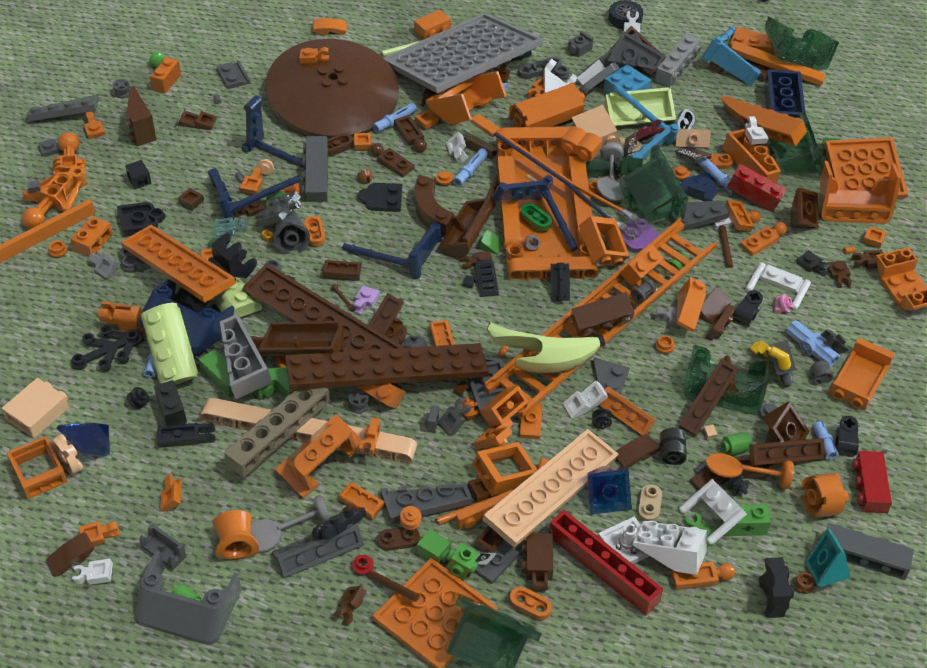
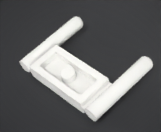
[745,262,811,310]
[679,479,747,544]

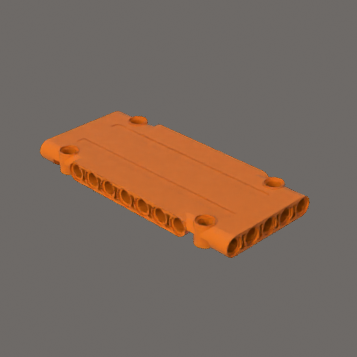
[496,127,598,280]

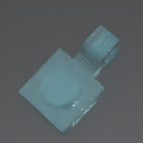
[215,217,247,237]

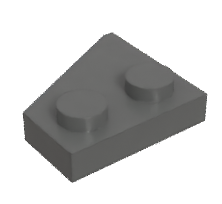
[593,357,630,394]

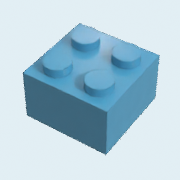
[603,65,651,95]

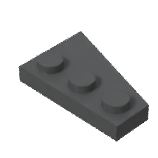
[607,31,665,70]
[669,201,729,231]

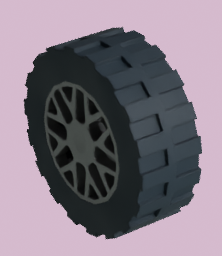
[608,0,644,30]

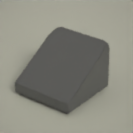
[401,335,428,348]

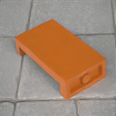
[828,337,895,410]

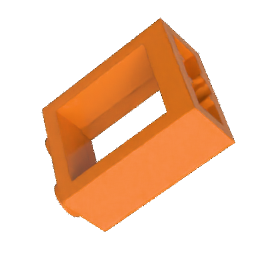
[579,216,630,266]
[7,436,68,499]
[472,442,538,496]

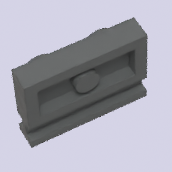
[216,60,250,89]

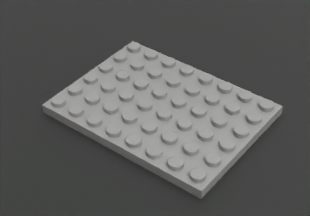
[384,13,543,93]

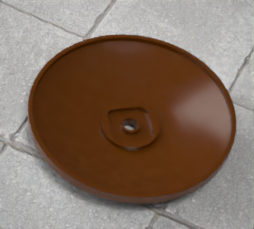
[266,39,399,139]

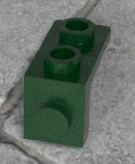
[614,157,643,176]

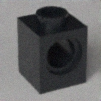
[125,160,152,190]

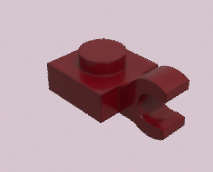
[635,119,665,142]

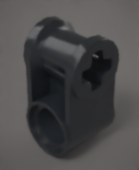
[733,290,763,327]
[835,416,859,456]

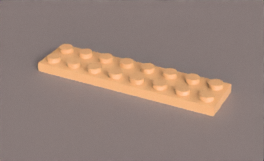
[482,429,619,547]

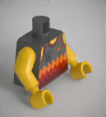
[750,340,796,386]

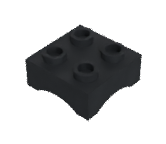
[758,557,794,618]

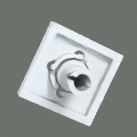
[598,516,649,564]

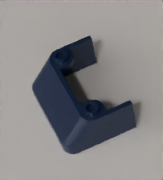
[138,279,235,354]

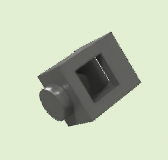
[568,31,594,57]

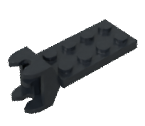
[171,233,257,313]

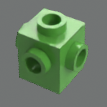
[446,542,479,581]

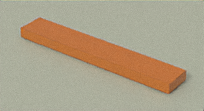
[731,41,825,86]
[0,199,96,263]

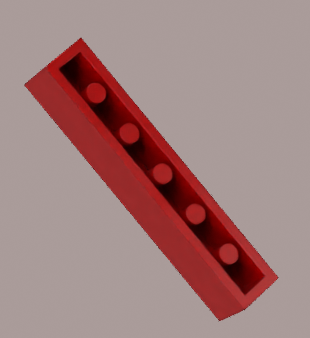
[548,510,663,616]

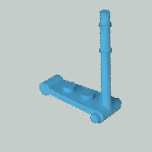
[702,27,761,86]
[613,84,679,160]

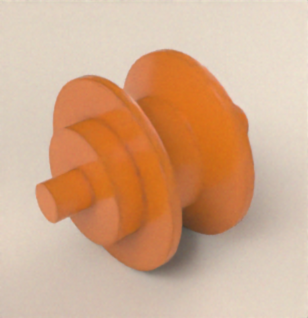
[462,397,479,421]
[400,506,422,530]

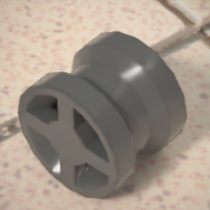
[113,79,130,99]
[810,361,834,384]
[349,390,369,414]

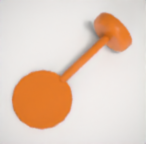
[706,453,794,490]

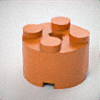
[801,473,849,518]

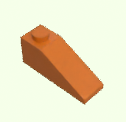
[676,277,706,332]

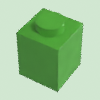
[417,529,451,564]

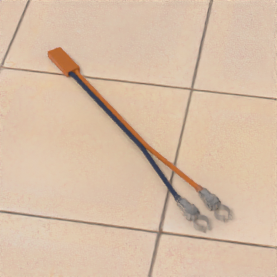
[471,113,650,240]

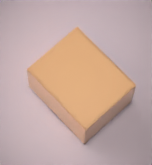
[703,425,718,440]

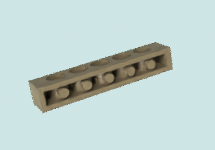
[224,388,330,478]

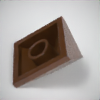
[790,188,819,228]
[763,401,810,443]

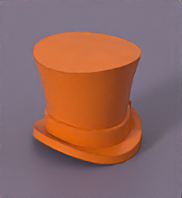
[212,510,259,560]

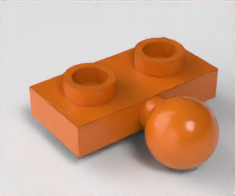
[725,200,761,231]

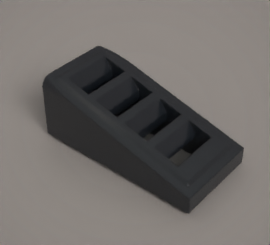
[475,260,499,297]

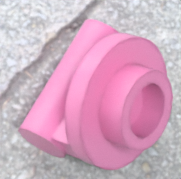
[774,294,793,314]

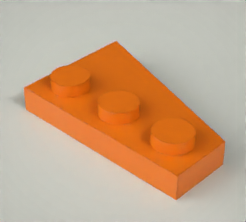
[730,26,781,53]

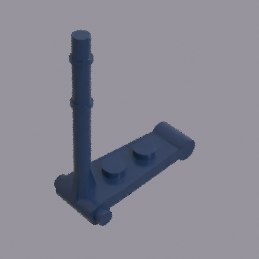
[242,95,306,170]
[208,168,301,223]
[492,175,578,251]
[342,222,442,279]

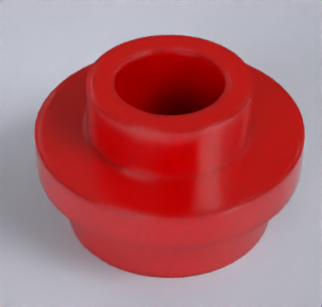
[352,555,374,575]

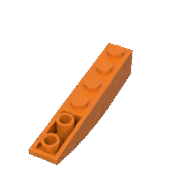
[720,95,807,146]

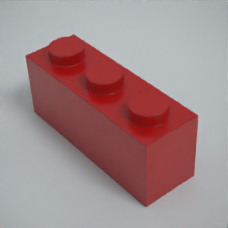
[726,164,786,212]
[852,451,892,514]

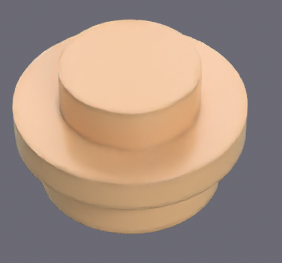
[256,159,274,175]

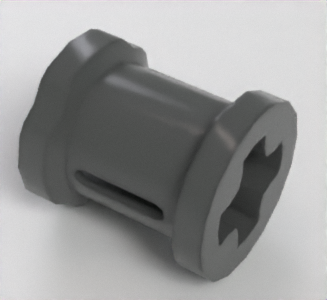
[631,279,656,303]

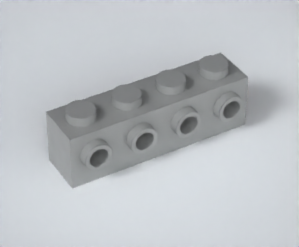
[655,34,701,88]

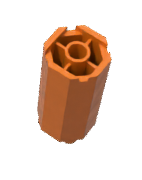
[509,83,586,127]

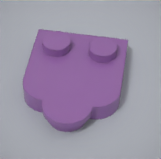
[621,216,659,252]

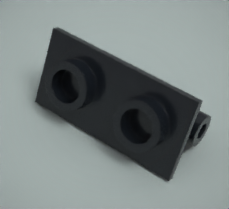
[550,262,570,301]

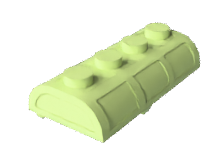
[605,88,676,126]
[207,257,262,317]
[141,303,198,385]

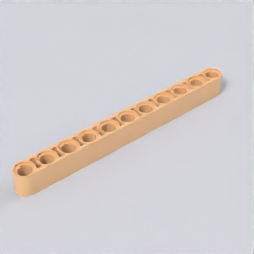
[200,398,417,464]

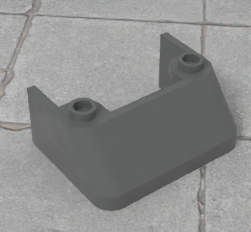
[135,551,241,645]

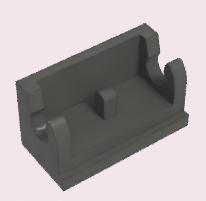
[139,523,186,572]

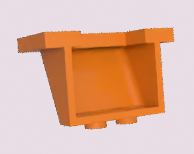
[275,414,362,499]

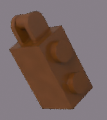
[522,533,553,591]

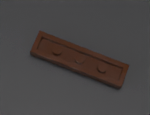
[679,359,739,436]
[749,438,825,465]

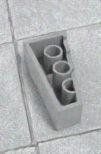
[220,314,272,399]

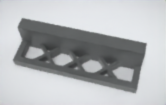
[272,523,364,577]

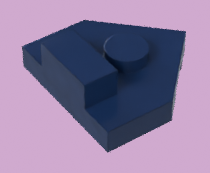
[678,173,718,201]

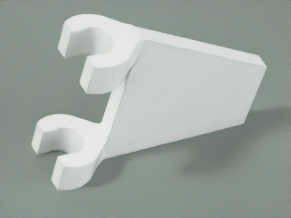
[544,59,578,93]

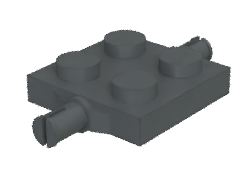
[256,192,301,227]

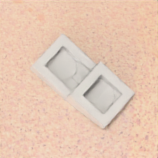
[562,380,608,418]

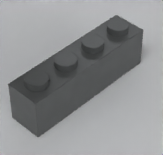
[302,136,328,202]
[826,523,914,580]

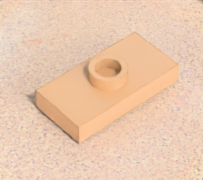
[675,129,711,148]

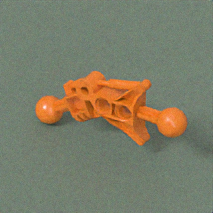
[21,132,87,230]

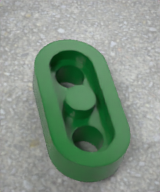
[521,203,552,231]

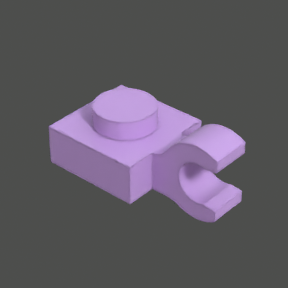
[354,285,380,315]

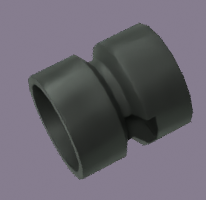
[660,427,687,465]

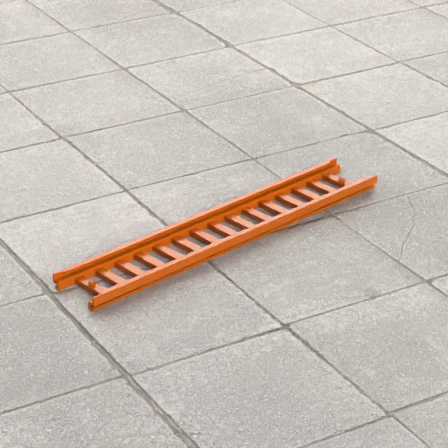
[484,218,717,418]

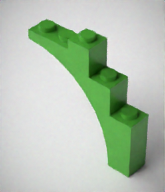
[199,349,296,400]

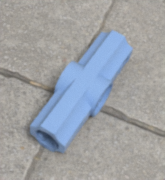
[786,320,840,367]

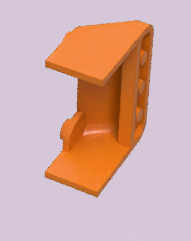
[426,71,507,126]
[820,161,901,224]

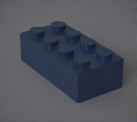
[764,69,806,121]

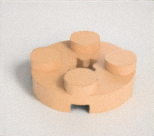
[50,434,83,475]

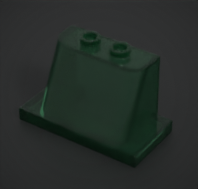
[768,111,824,178]
[619,145,688,225]
[446,591,542,668]

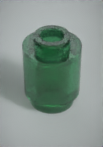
[586,159,610,177]

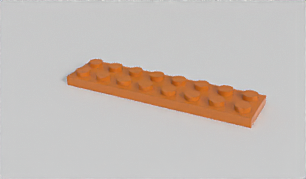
[121,225,236,302]

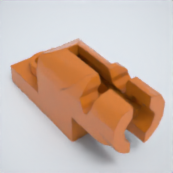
[98,301,146,334]

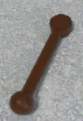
[331,284,356,311]

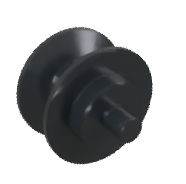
[127,387,149,409]
[592,408,612,429]
[727,474,750,496]

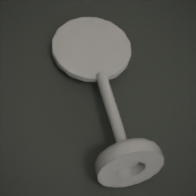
[596,143,626,202]
[251,495,330,553]

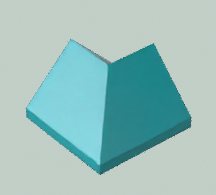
[805,528,851,587]

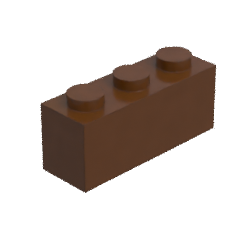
[571,292,635,336]

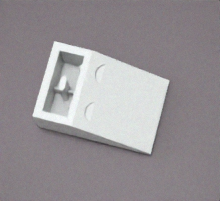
[633,521,707,575]

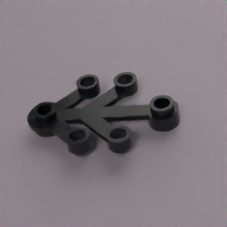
[71,325,143,372]

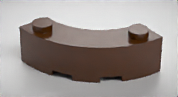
[414,175,454,237]

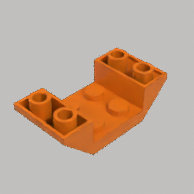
[876,247,927,310]

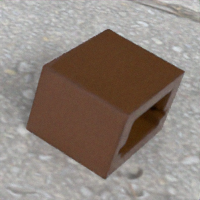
[454,382,469,398]

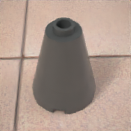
[273,210,310,254]

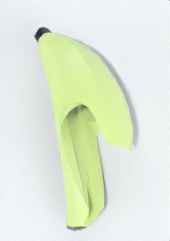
[487,322,605,373]

